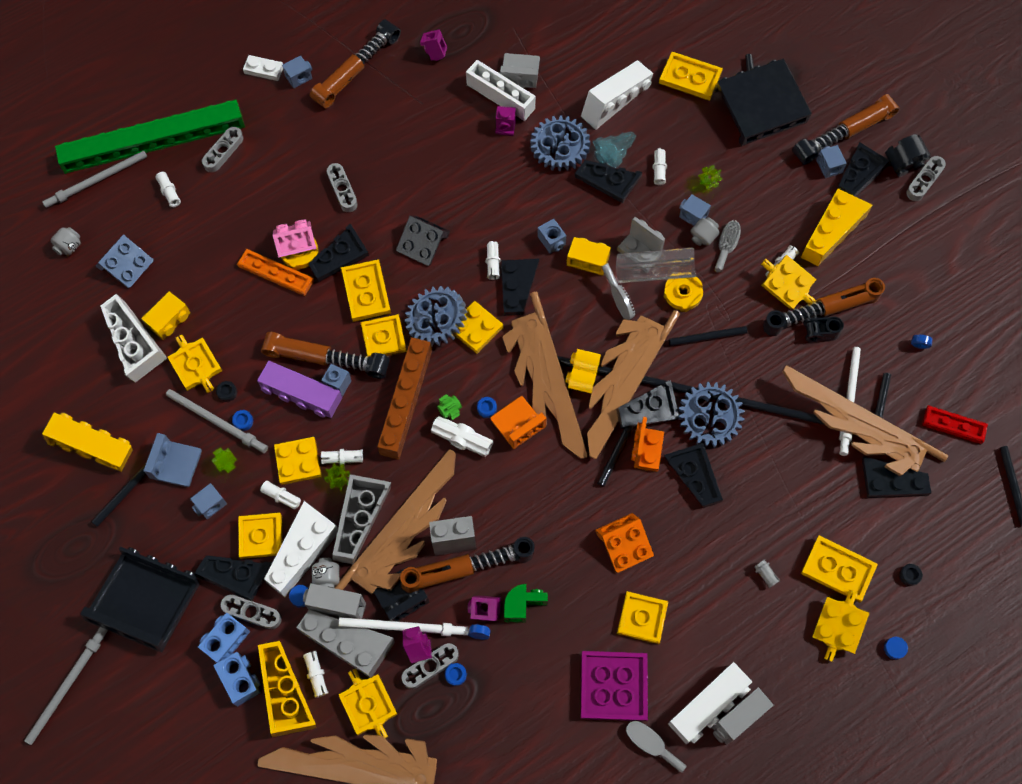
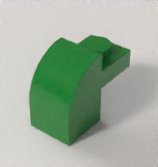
[504,584,548,622]

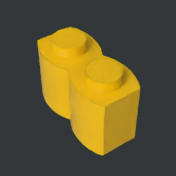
[565,349,601,394]

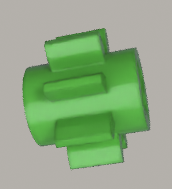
[437,394,462,420]

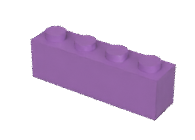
[257,360,342,418]

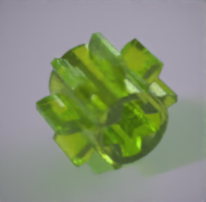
[698,165,723,190]
[212,447,237,473]
[324,463,350,490]

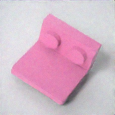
[273,219,316,257]

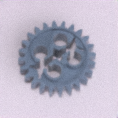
[530,115,590,171]
[405,286,468,347]
[678,382,745,448]

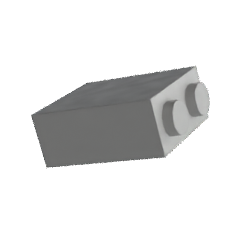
[429,516,477,556]
[303,583,366,619]
[712,687,774,745]

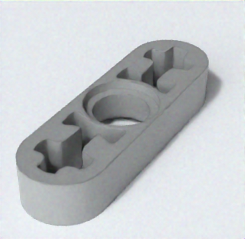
[202,127,243,172]
[907,156,946,201]
[327,163,358,212]
[221,595,281,629]
[402,643,459,689]

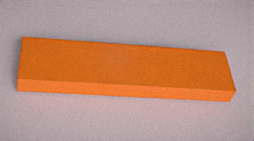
[237,249,314,296]

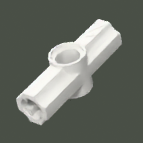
[431,416,493,457]

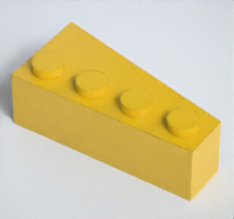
[801,189,873,266]
[42,412,133,472]
[258,641,316,737]

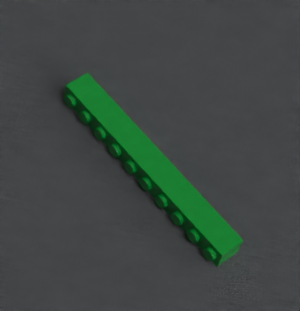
[55,99,245,174]

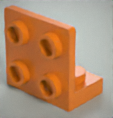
[491,396,547,449]
[631,417,664,472]
[595,513,654,573]

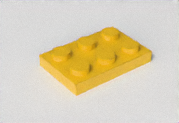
[659,52,723,101]
[341,259,391,322]
[801,535,878,603]

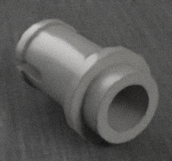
[755,560,780,588]

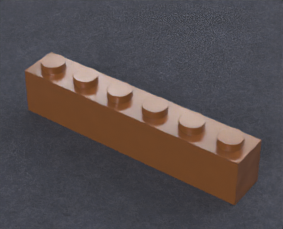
[378,337,432,459]

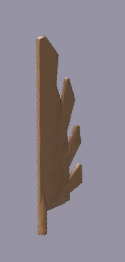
[503,292,588,459]
[587,310,680,460]
[783,365,948,476]
[334,449,456,593]
[258,735,437,784]

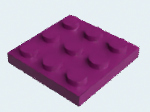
[581,651,648,721]

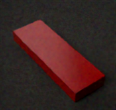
[922,405,988,444]

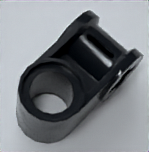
[803,317,844,342]

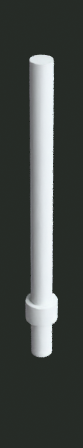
[839,347,861,456]
[338,617,469,636]

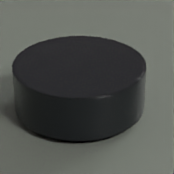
[216,381,237,402]
[899,564,923,586]

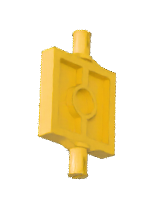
[760,255,817,310]
[168,335,222,393]
[813,589,870,662]
[339,669,398,738]

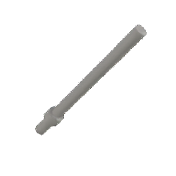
[42,151,147,208]
[166,389,268,453]
[24,627,108,745]

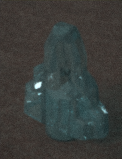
[593,132,636,168]

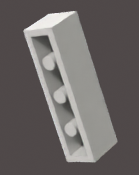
[466,60,536,121]
[668,662,752,744]

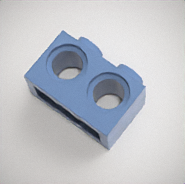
[198,612,250,663]
[213,652,261,707]

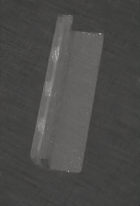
[616,248,696,283]

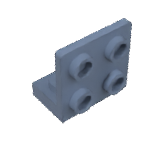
[96,234,153,288]
[144,433,202,487]

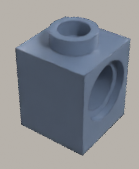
[282,55,312,88]
[816,145,847,178]
[679,194,711,226]
[538,219,566,253]
[321,364,352,397]
[190,483,227,519]

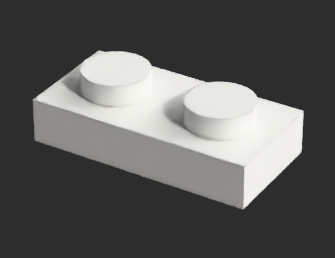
[243,55,283,81]

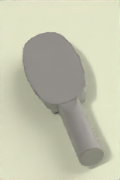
[714,220,741,272]
[601,263,635,320]
[626,721,687,773]

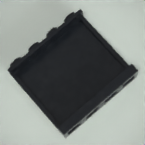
[714,58,812,146]
[80,547,200,653]

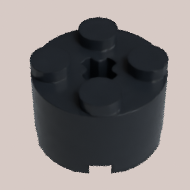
[885,134,931,177]

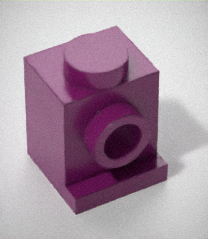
[420,29,447,61]
[496,106,516,136]
[468,596,501,621]
[403,626,432,663]

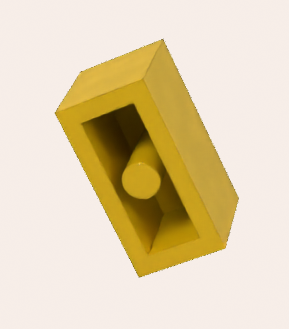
[567,237,611,275]
[141,291,191,340]

